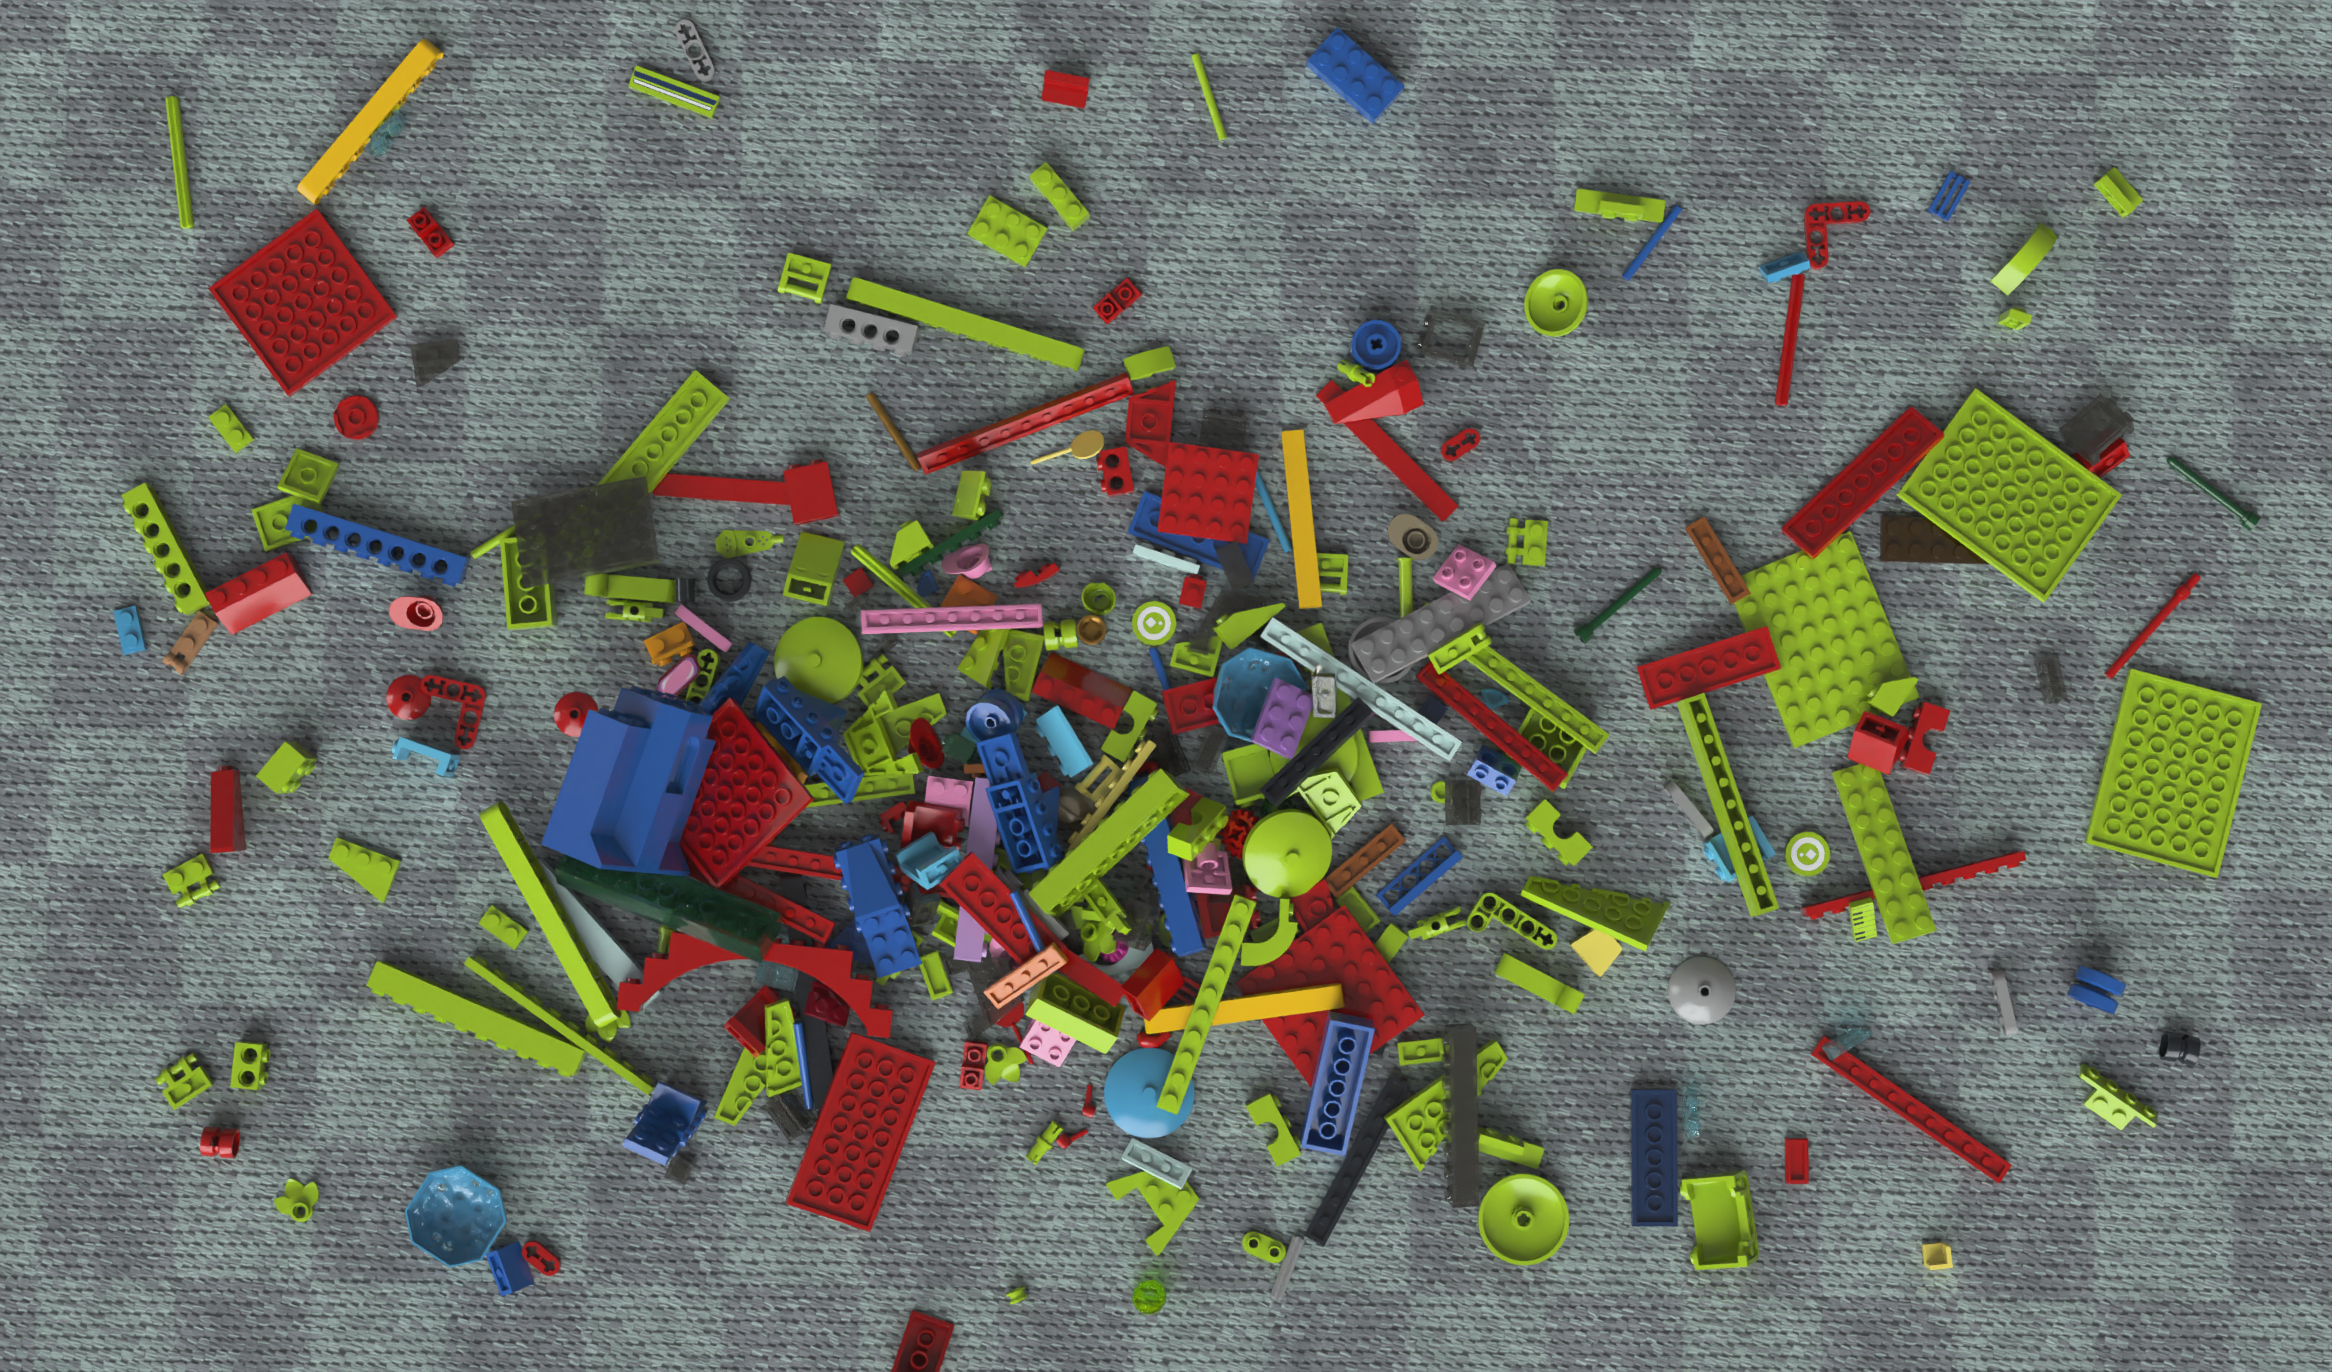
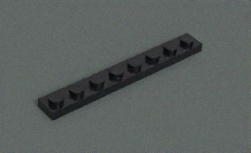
[1304,1075,1410,1246]

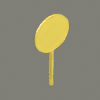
[1031,430,1105,464]

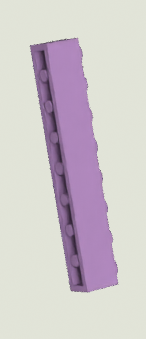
[953,777,1001,962]

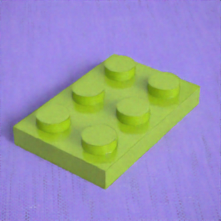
[967,195,1048,268]

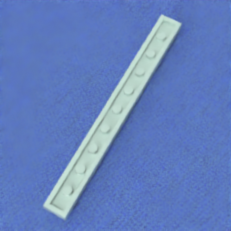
[1260,617,1462,761]

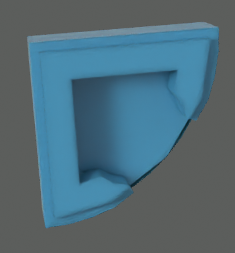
[1480,688,1510,710]

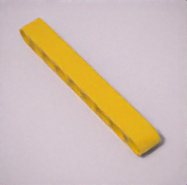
[297,38,444,205]
[1144,983,1345,1034]

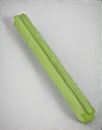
[165,96,194,229]
[851,543,957,637]

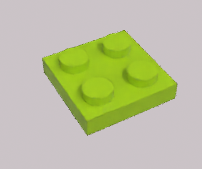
[277,448,339,505]

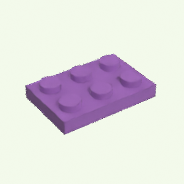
[1250,678,1316,759]

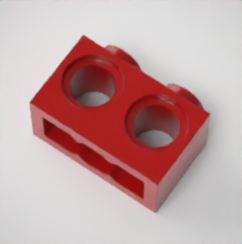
[1096,446,1134,497]

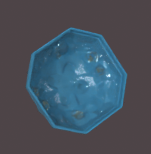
[1213,647,1307,742]
[405,1165,507,1267]

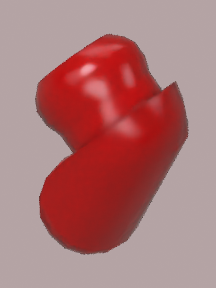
[1134,761,1159,776]
[1137,1031,1172,1048]

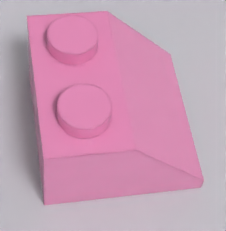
[925,776,974,826]

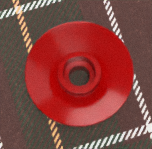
[386,675,431,720]
[554,692,598,737]

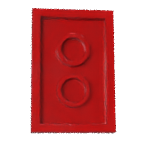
[1161,677,1226,735]

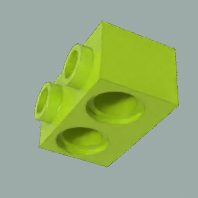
[230,1041,271,1090]

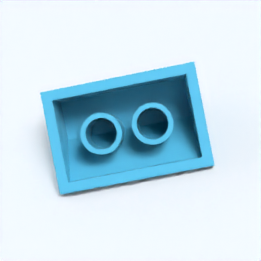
[1035,705,1094,778]

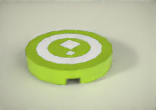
[1132,601,1177,646]
[1784,832,1830,876]

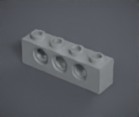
[824,304,919,357]

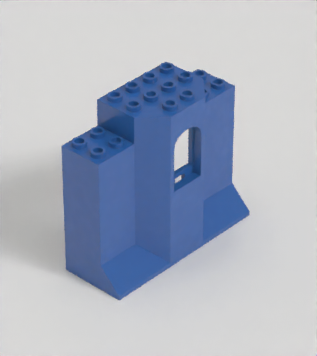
[541,685,716,876]

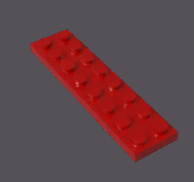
[1781,406,1945,560]

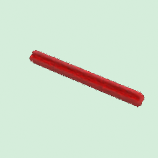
[1775,273,1805,406]

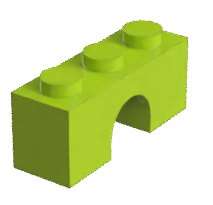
[1029,162,1090,231]
[1101,691,1159,762]
[1167,797,1228,861]
[1524,799,1593,866]
[1245,1092,1301,1167]

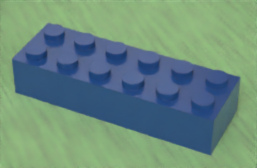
[1300,1011,1375,1156]

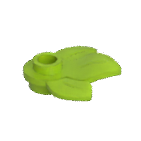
[1081,921,1117,962]
[585,1010,631,1043]
[984,1043,1027,1085]
[274,1178,319,1222]

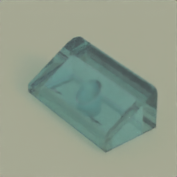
[1822,1027,1873,1060]

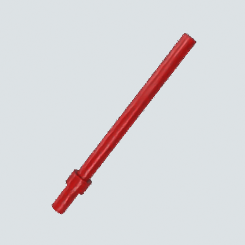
[2104,573,2201,679]

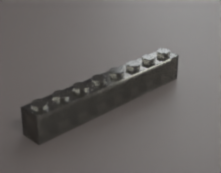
[1441,1023,1480,1208]

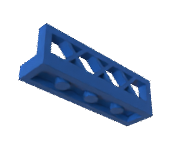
[1376,836,1463,916]

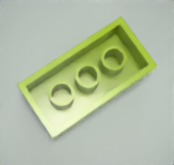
[500,535,557,630]
[1025,972,1126,1054]

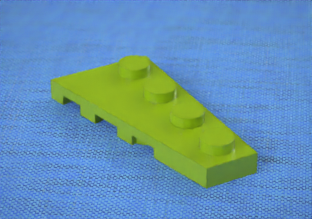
[765,998,811,1097]
[714,1048,766,1126]

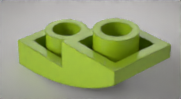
[1123,346,1176,381]
[1374,922,1409,963]

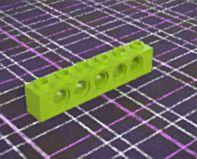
[121,483,210,615]

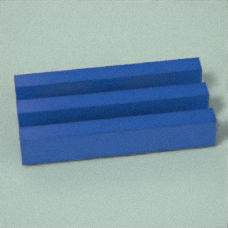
[1928,171,1971,221]

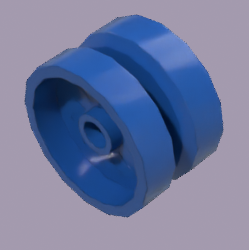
[1350,320,1401,372]
[966,689,1024,742]
[2067,965,2126,1014]

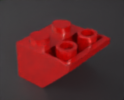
[1848,711,1909,775]

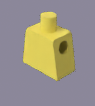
[1569,928,1623,977]

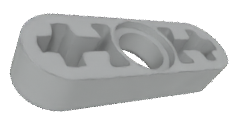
[675,20,715,82]
[1663,781,1714,838]
[1989,970,2018,1037]

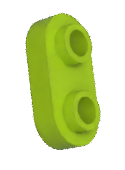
[1242,1231,1286,1263]

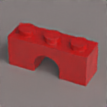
[1898,702,1950,775]

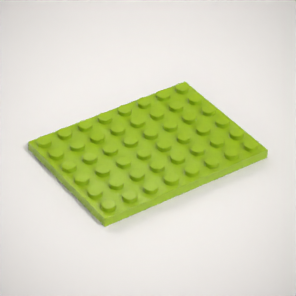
[1896,388,2122,603]
[1734,531,1919,748]
[2084,669,2262,878]

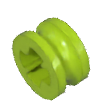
[1006,1285,1029,1305]

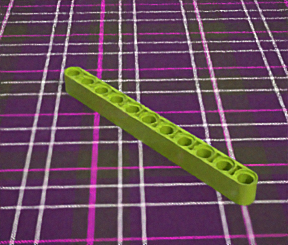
[845,277,1085,372]
[480,801,622,1028]

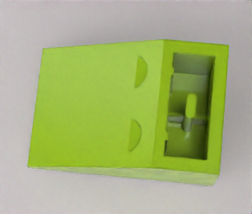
[952,471,992,522]
[783,531,845,607]

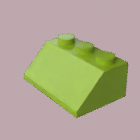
[890,519,935,570]

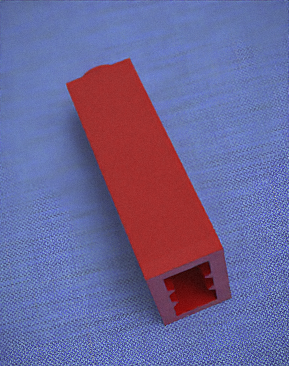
[210,766,246,853]

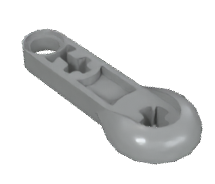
[996,866,1070,941]

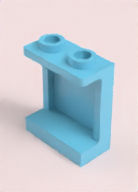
[392,737,461,777]
[1703,815,1776,882]
[895,831,962,890]

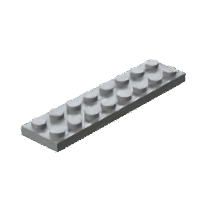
[1351,563,1531,684]

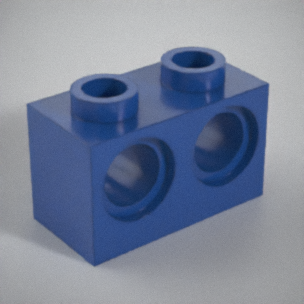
[1467,745,1522,796]

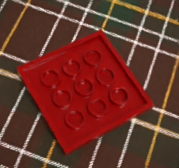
[1157,442,1259,544]

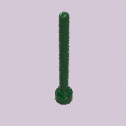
[2167,456,2261,531]
[1573,567,1662,644]

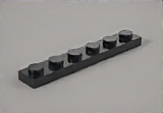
[1259,697,1375,808]

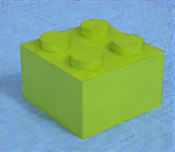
[256,741,317,794]

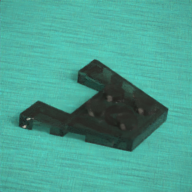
[1187,589,1272,669]
[941,956,1025,1041]

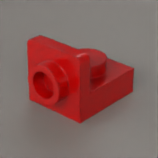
[1179,574,1207,609]
[879,801,907,834]

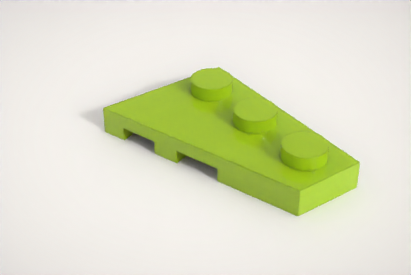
[957,629,1010,690]

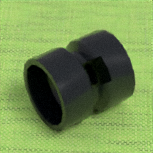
[2159,1031,2201,1066]

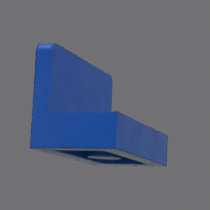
[486,1241,534,1296]

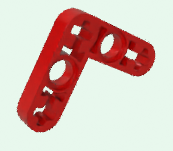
[1804,201,1870,270]
[420,675,486,749]

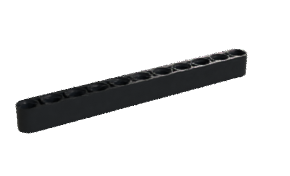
[780,872,835,1117]

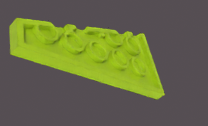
[1520,875,1671,952]
[1384,1039,1508,1172]

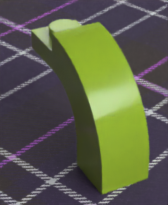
[1991,222,2058,296]
[1240,898,1298,966]

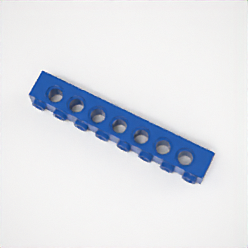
[285,504,470,587]

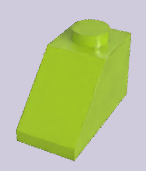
[1866,677,1919,717]

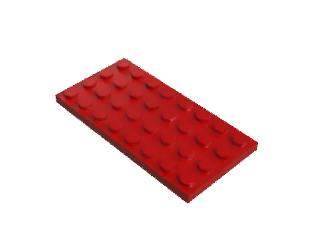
[785,1032,936,1232]

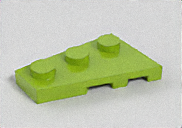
[1003,629,1045,702]
[881,692,947,754]
[329,837,401,903]

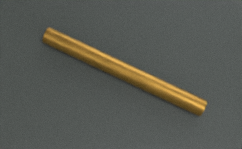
[866,392,922,472]

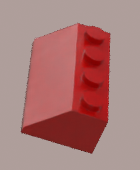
[205,553,313,635]
[1031,652,1133,730]

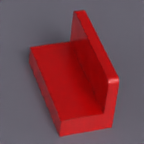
[1041,70,1090,108]
[2073,429,2130,478]

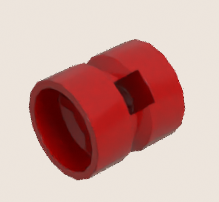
[200,1126,241,1159]

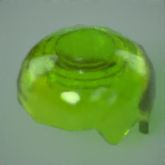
[1132,1279,1167,1315]

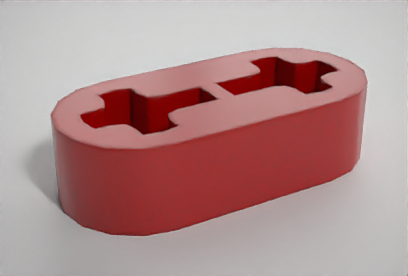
[1441,428,1480,461]
[522,1240,561,1276]

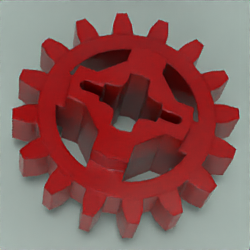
[1219,809,1260,859]

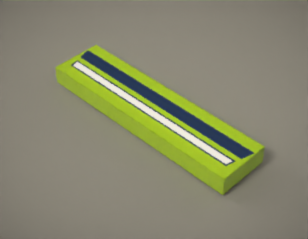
[628,65,720,119]

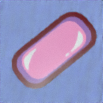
[656,654,700,696]

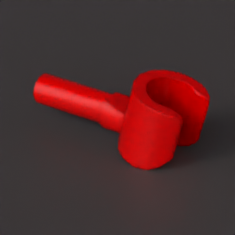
[1082,1085,1096,1118]
[1056,1128,1088,1148]

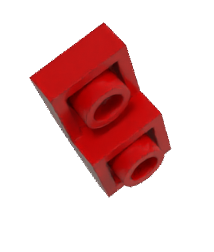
[407,207,454,258]
[1093,278,1143,325]
[1013,563,1060,589]
[959,1039,988,1091]

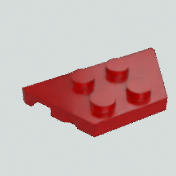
[1125,381,1176,468]

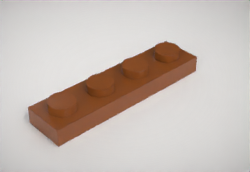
[1685,517,1751,605]
[1326,823,1406,898]

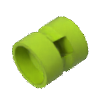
[1043,618,1078,651]

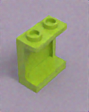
[1221,744,1274,808]

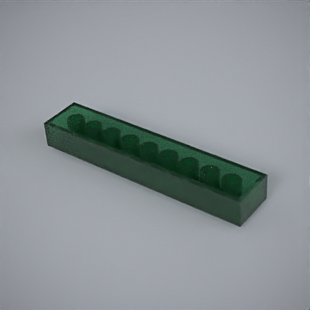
[555,854,782,963]

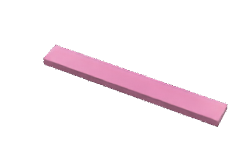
[861,604,1043,634]

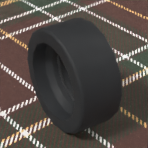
[707,558,752,602]

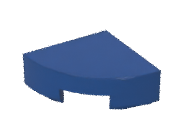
[917,569,940,598]

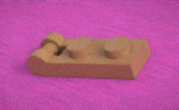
[163,611,219,675]

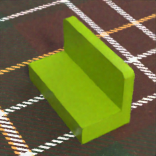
[2094,167,2143,218]

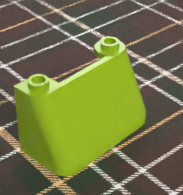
[1680,1170,1759,1270]

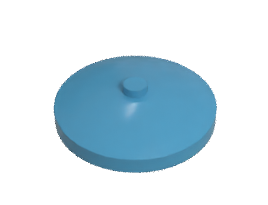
[1104,1048,1194,1138]

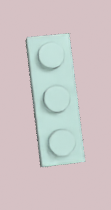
[1133,542,1200,575]
[1121,1138,1192,1189]

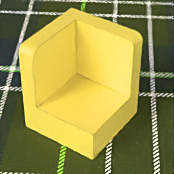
[1922,1242,1953,1270]

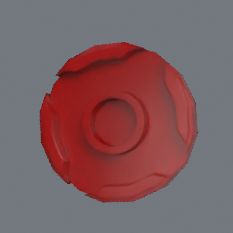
[334,395,380,440]

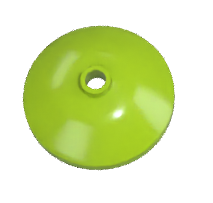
[1524,269,1589,337]

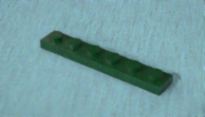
[884,509,1003,587]

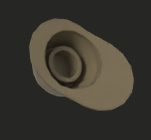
[1388,514,1438,560]
[1058,788,1098,832]

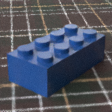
[1306,27,1404,125]

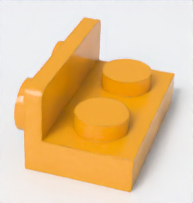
[644,621,696,667]

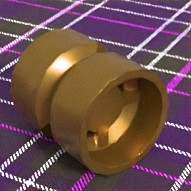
[1077,615,1106,645]

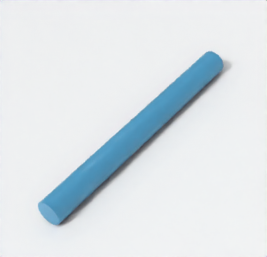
[1255,468,1293,553]

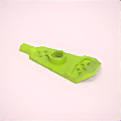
[715,530,784,559]

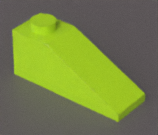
[1213,603,1286,649]

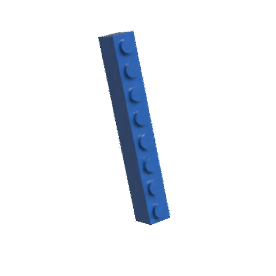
[1127,775,1208,957]

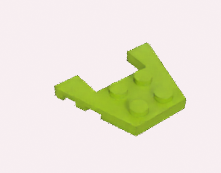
[843,689,924,776]
[1287,768,1362,840]
[1106,1171,1199,1256]

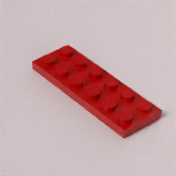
[1636,626,1781,710]
[939,851,1067,965]

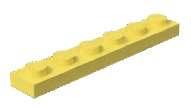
[1067,739,1157,850]

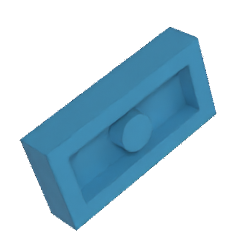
[1759,251,1811,283]
[113,606,147,655]

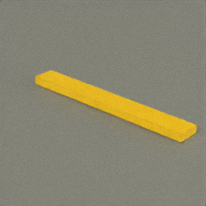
[1281,429,1322,609]

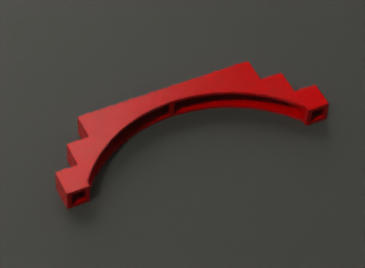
[617,928,894,1038]

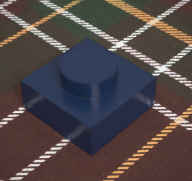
[1417,696,1448,725]

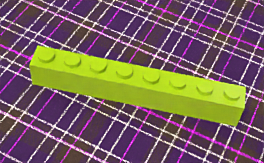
[1296,623,1384,801]

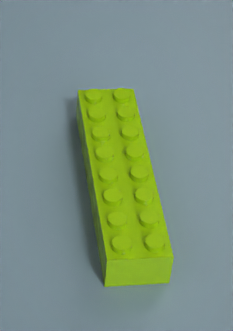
[1028,769,1190,918]

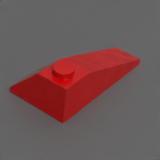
[1324,360,1424,425]

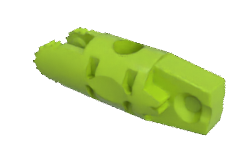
[605,598,664,623]
[1407,906,1467,940]

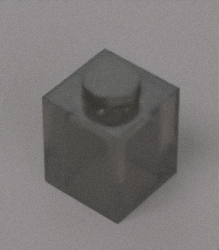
[664,1153,697,1185]

